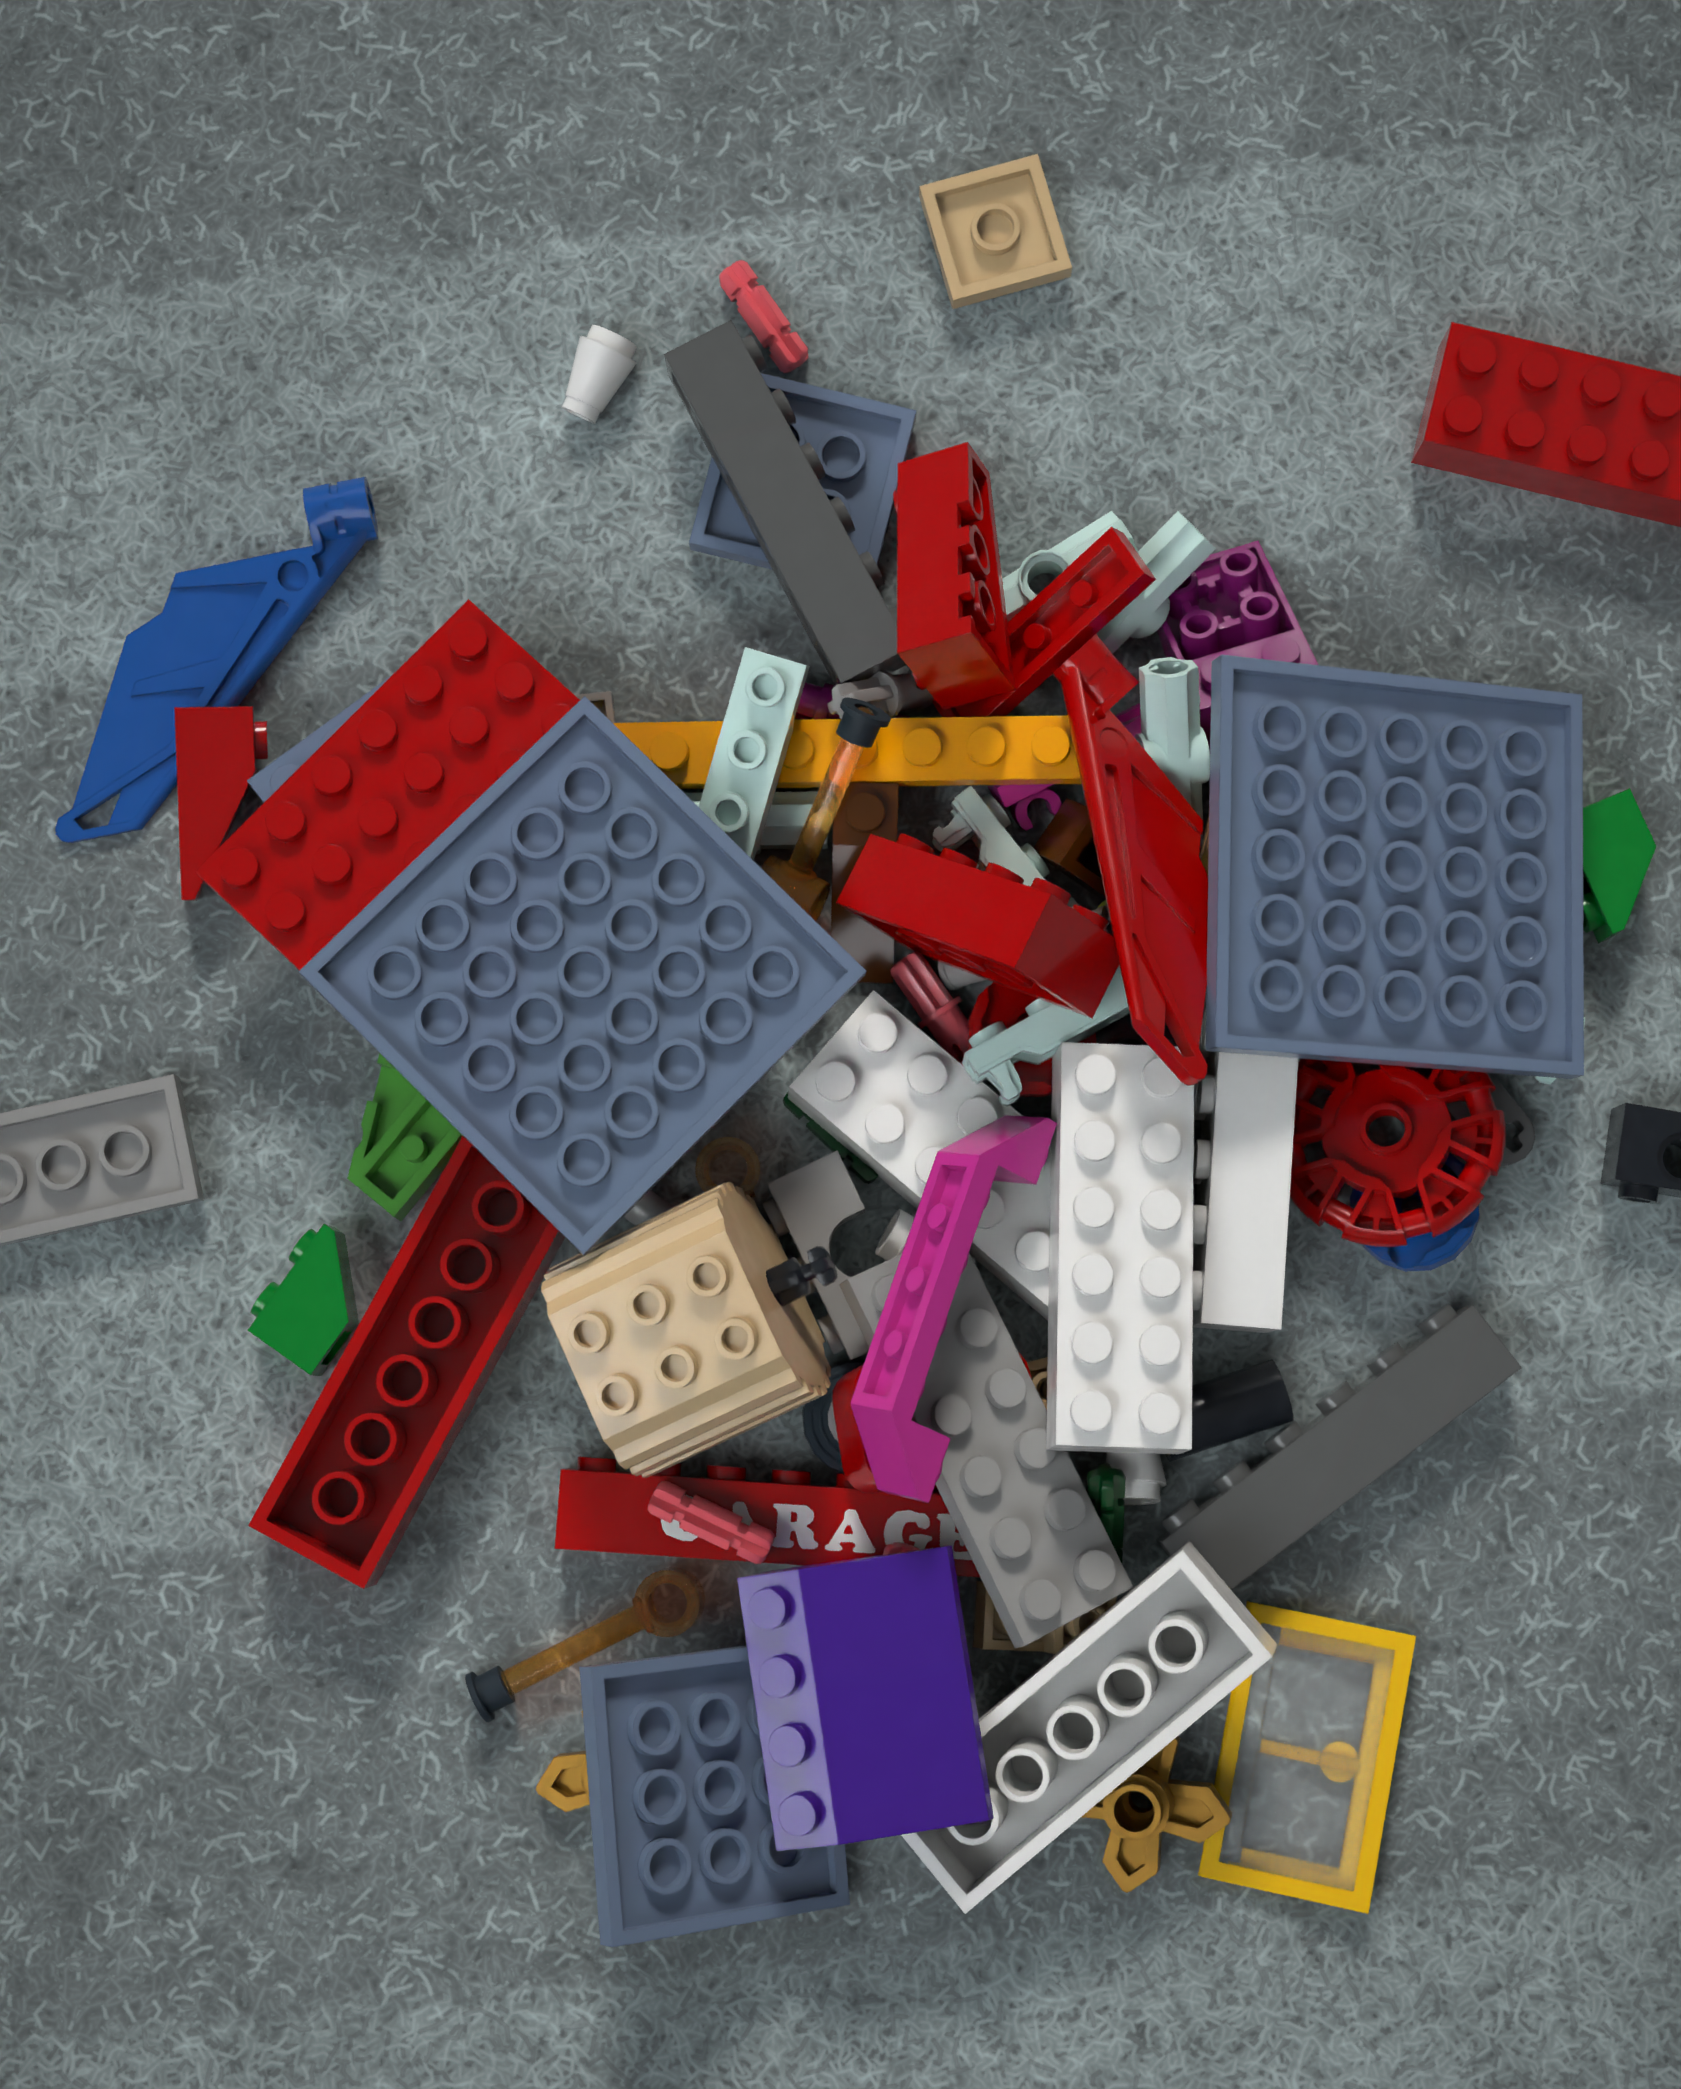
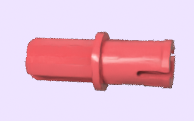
[890,951,969,1065]

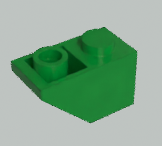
[1583,788,1657,944]
[247,1224,359,1376]

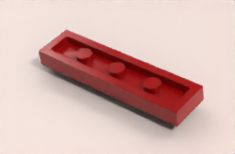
[932,527,1156,717]

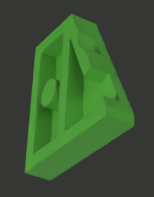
[347,1053,463,1221]

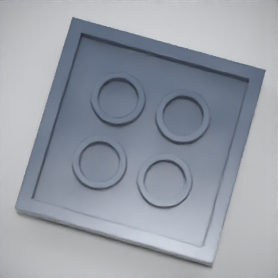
[689,373,917,570]

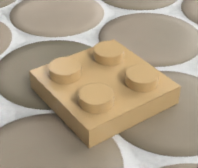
[919,154,1072,309]

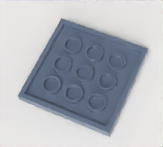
[579,1645,850,1947]

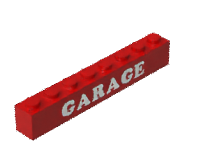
[555,1456,980,1577]

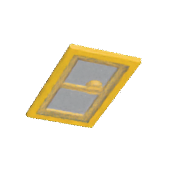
[1198,1601,1416,1914]

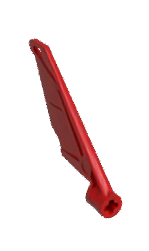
[1052,634,1208,1086]

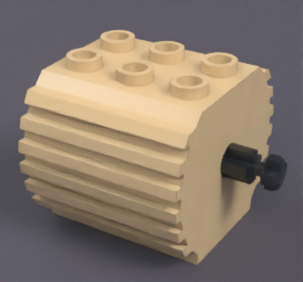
[541,1182,838,1478]

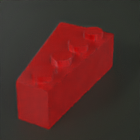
[893,442,1016,710]

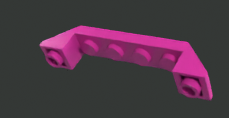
[850,1115,1057,1503]

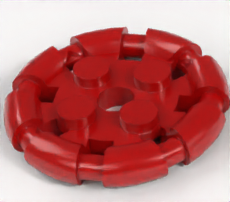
[1290,1058,1506,1247]

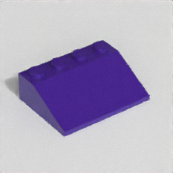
[737,1545,994,1851]

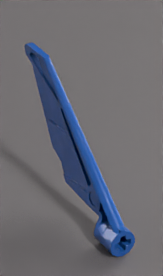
[55,477,378,843]

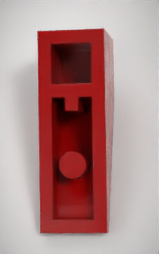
[174,706,268,901]

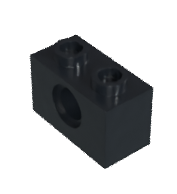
[1600,1103,1681,1204]

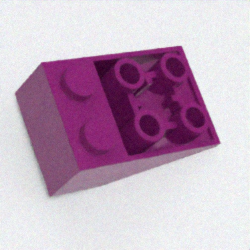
[1157,540,1318,751]

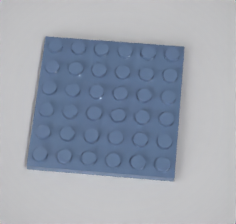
[1205,655,1584,1079]
[299,696,867,1256]

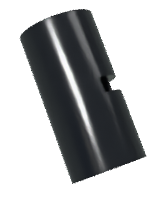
[1165,1359,1294,1462]

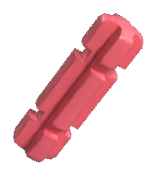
[719,260,808,373]
[648,1481,775,1564]

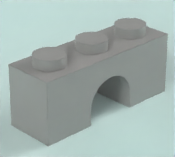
[762,1150,869,1361]

